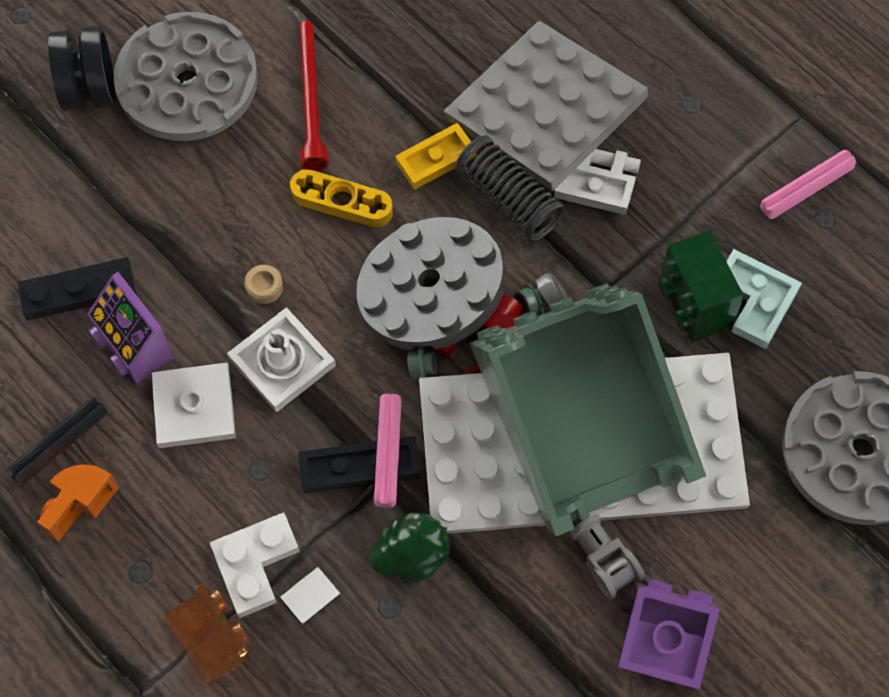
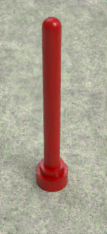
[299,20,329,172]

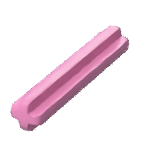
[760,150,856,219]
[374,394,402,508]

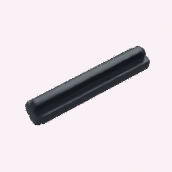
[7,397,107,486]

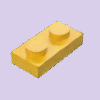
[395,123,477,190]

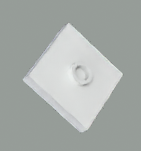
[152,363,236,448]

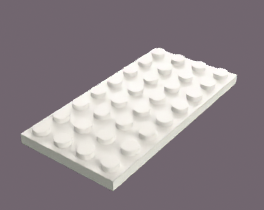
[419,353,750,534]

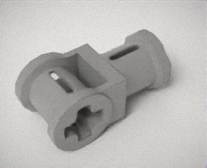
[569,514,645,600]

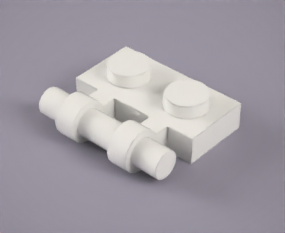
[554,149,641,215]

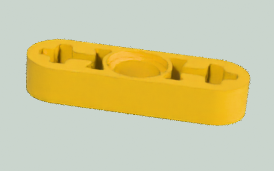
[290,170,393,228]

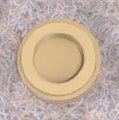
[244,265,283,304]

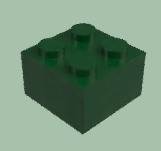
[658,230,743,343]

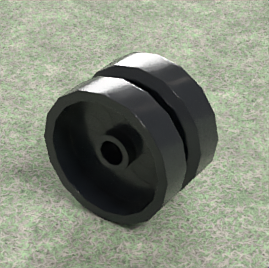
[48,25,116,112]

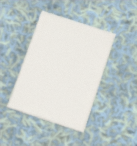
[280,567,340,624]

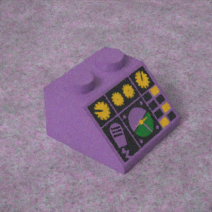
[87,272,174,384]

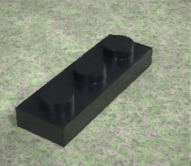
[18,257,137,321]
[298,436,421,494]

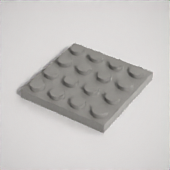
[444,21,648,192]

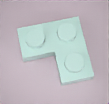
[727,249,802,349]

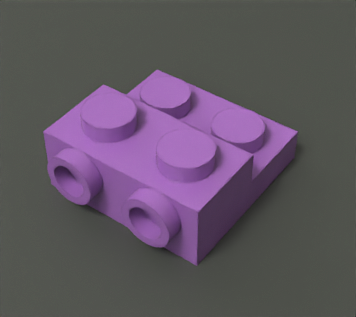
[618,579,720,689]

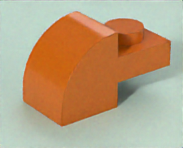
[37,465,119,542]

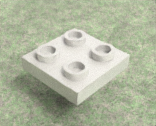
[227,307,336,413]

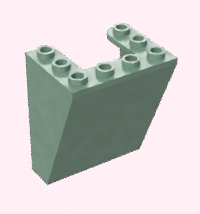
[470,284,706,536]

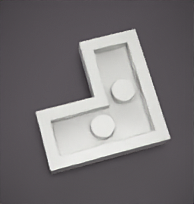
[209,512,300,618]

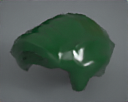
[368,513,451,582]

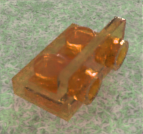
[164,583,250,685]

